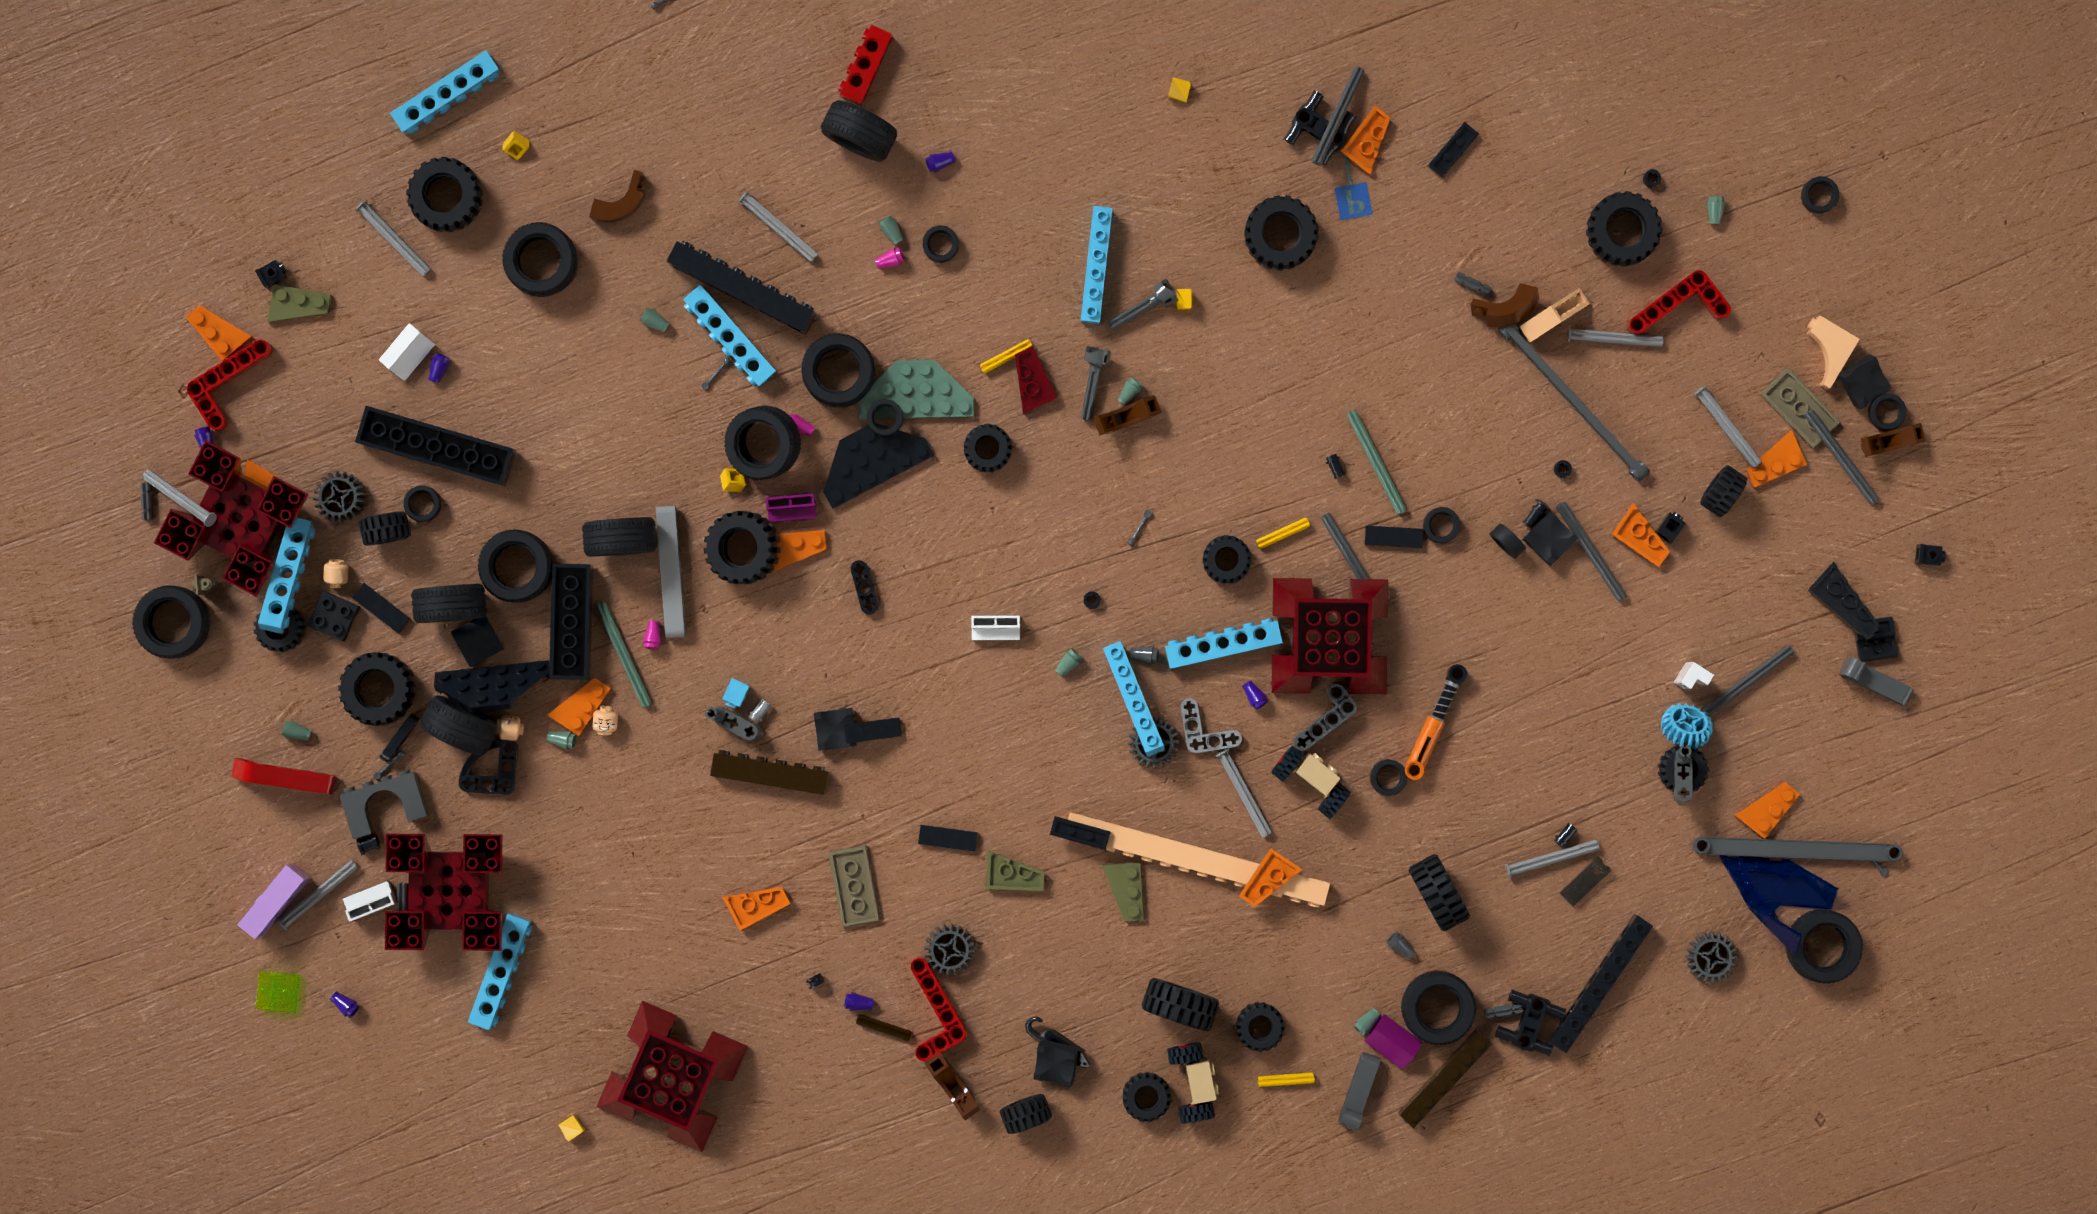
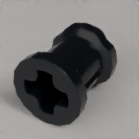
[356,833,381,855]

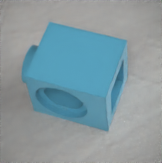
[722,678,750,709]

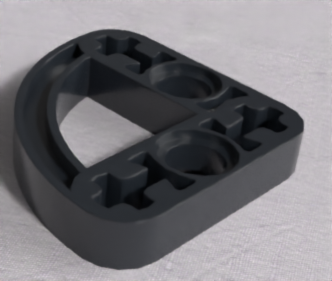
[459,739,518,795]

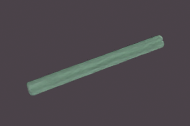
[1347,410,1406,515]
[596,602,652,708]

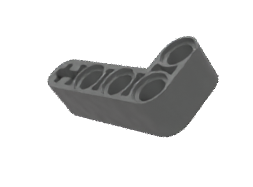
[1838,657,1914,707]
[1293,684,1357,751]
[1338,1052,1381,1131]

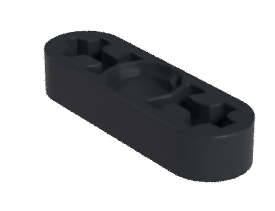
[851,560,878,615]
[379,713,420,763]

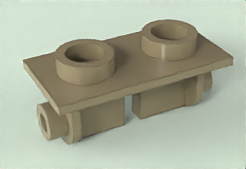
[192,575,218,595]

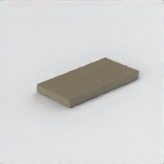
[1759,367,1841,449]
[828,845,880,928]

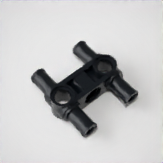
[1284,90,1356,166]
[1495,989,1566,1056]

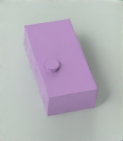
[237,863,311,939]

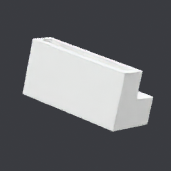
[379,323,435,381]
[971,616,1020,640]
[1673,662,1714,689]
[343,881,397,922]

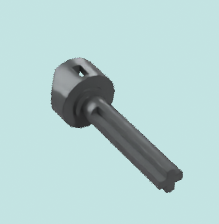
[1108,279,1178,331]
[1081,346,1111,420]

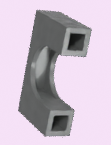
[339,769,429,839]

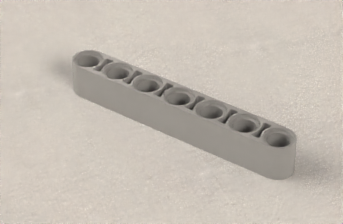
[656,505,686,639]

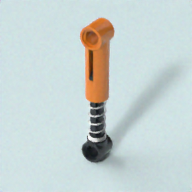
[1404,664,1467,780]

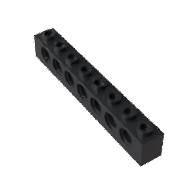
[1548,914,1653,1053]

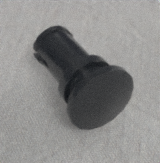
[1522,499,1551,529]

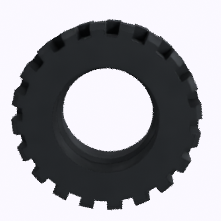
[406,157,483,232]
[1586,191,1662,267]
[1244,195,1318,271]
[703,511,781,584]
[338,652,415,726]
[1408,854,1470,931]
[1142,978,1219,1031]

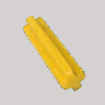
[980,339,1033,373]
[1256,518,1310,549]
[1258,1073,1315,1087]

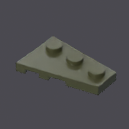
[267,284,332,322]
[986,850,1044,891]
[1102,862,1144,921]

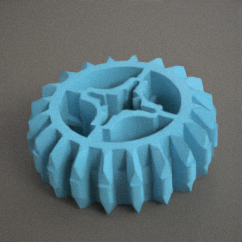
[1661,703,1713,749]

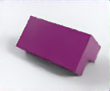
[766,494,817,523]
[1364,1014,1423,1070]

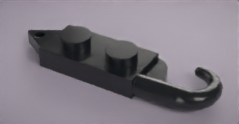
[1025,1017,1091,1067]

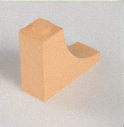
[1520,288,1590,342]
[1807,316,1860,390]

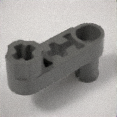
[705,707,764,741]
[1673,745,1693,806]

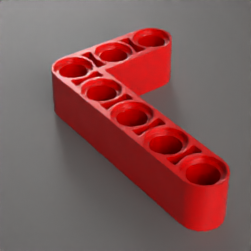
[1627,270,1731,334]
[187,339,273,431]
[231,758,336,795]
[910,957,966,1061]

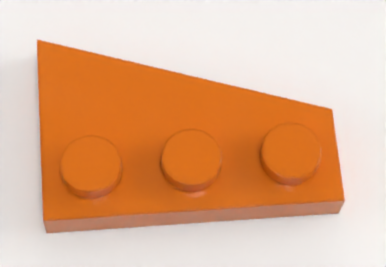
[1340,106,1390,175]
[547,678,611,736]
[1734,782,1800,839]

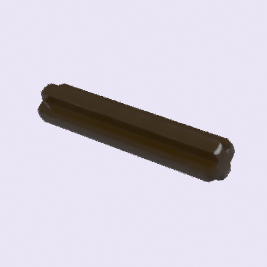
[856,1014,912,1041]

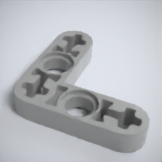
[1181,698,1242,753]

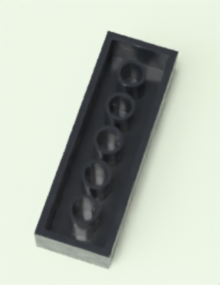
[549,563,593,680]

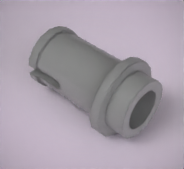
[749,698,772,724]

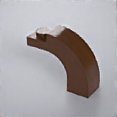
[589,170,646,222]
[1471,283,1539,327]
[1093,395,1162,436]
[1861,423,1926,457]
[925,1053,980,1120]

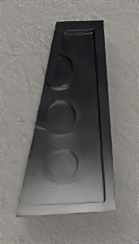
[1808,562,1880,641]

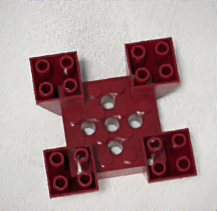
[154,440,309,597]
[1271,578,1388,695]
[385,833,503,951]
[596,1000,748,1152]

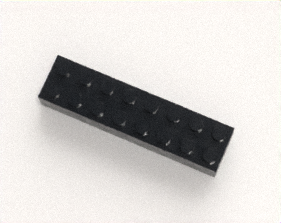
[666,240,816,335]
[355,406,516,487]

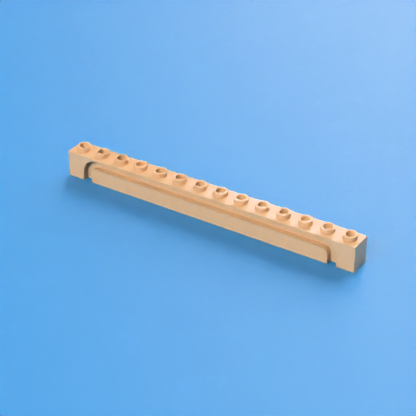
[1068,812,1330,908]

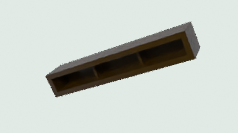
[710,750,829,795]
[1398,1029,1492,1129]

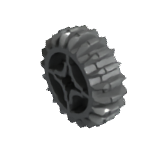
[313,471,366,523]
[1128,717,1180,769]
[924,923,976,976]
[1685,931,1738,984]

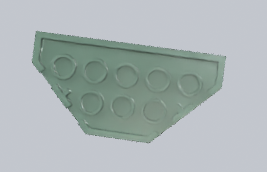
[858,360,974,419]

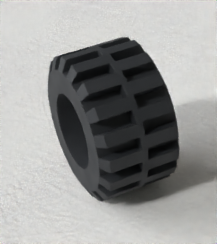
[964,424,1012,473]
[1700,465,1748,518]
[359,511,411,546]
[1202,535,1251,584]
[253,608,306,652]
[1658,745,1709,794]
[1236,1002,1285,1052]
[1122,1072,1171,1122]
[999,1094,1052,1134]

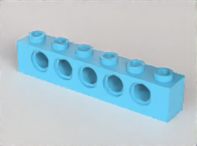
[390,50,501,135]
[1081,206,1112,324]
[683,285,777,387]
[258,518,315,634]
[1164,618,1283,669]
[1103,641,1165,757]
[468,913,533,1030]

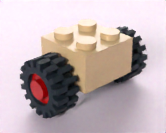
[1271,745,1351,819]
[1167,1042,1219,1124]

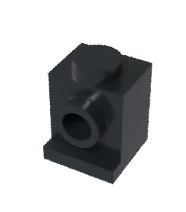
[255,260,288,289]
[1654,512,1686,543]
[1915,544,1946,566]

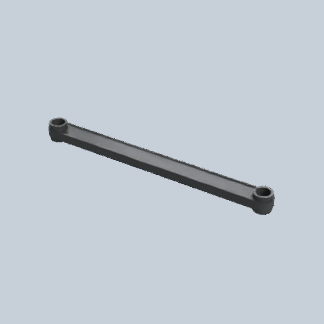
[1498,324,1650,482]
[1692,837,1902,861]

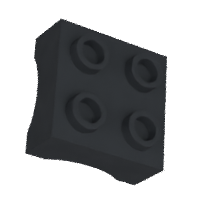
[1838,354,1892,409]
[1523,511,1578,566]
[307,591,360,641]
[814,708,857,751]
[1033,1039,1079,1088]

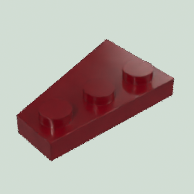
[1015,346,1057,414]

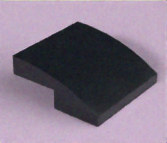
[451,615,504,667]
[1854,617,1898,662]

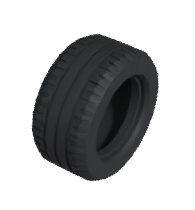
[821,100,897,162]
[502,222,578,297]
[801,333,875,408]
[724,405,801,480]
[582,517,657,557]
[478,529,553,603]
[411,584,487,623]
[132,585,210,659]
[420,695,498,755]
[1785,909,1863,984]
[1401,970,1476,1045]

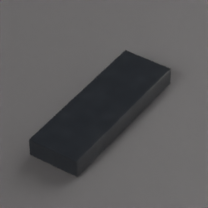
[1427,122,1479,178]
[1364,525,1423,548]
[352,583,410,633]
[844,717,902,744]
[1050,816,1110,850]
[918,825,978,851]

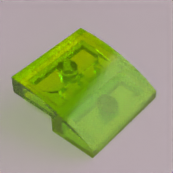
[255,970,300,1013]

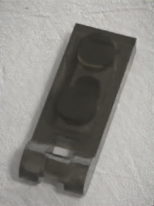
[1559,856,1612,907]

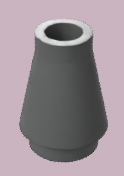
[1130,646,1159,665]
[1386,932,1415,959]

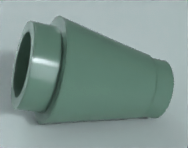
[1706,196,1726,224]
[878,215,903,245]
[640,307,669,333]
[1117,377,1144,406]
[1055,648,1082,677]
[281,720,311,741]
[547,731,577,750]
[1354,1008,1381,1036]

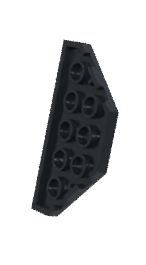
[824,423,934,509]
[434,660,549,713]

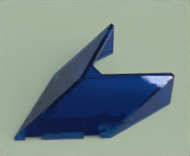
[1719,855,1839,955]

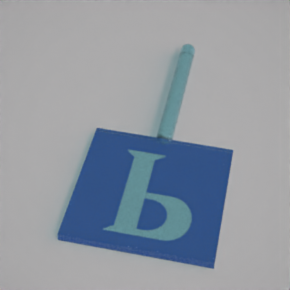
[1335,155,1372,220]

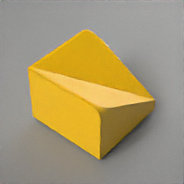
[1168,78,1191,103]
[502,131,529,160]
[1177,289,1192,310]
[720,468,746,492]
[559,1114,585,1142]

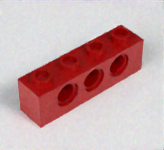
[838,25,893,106]

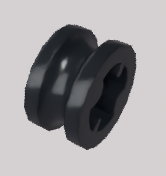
[1643,169,1661,187]
[1553,460,1572,478]
[1083,591,1101,609]
[806,973,825,989]

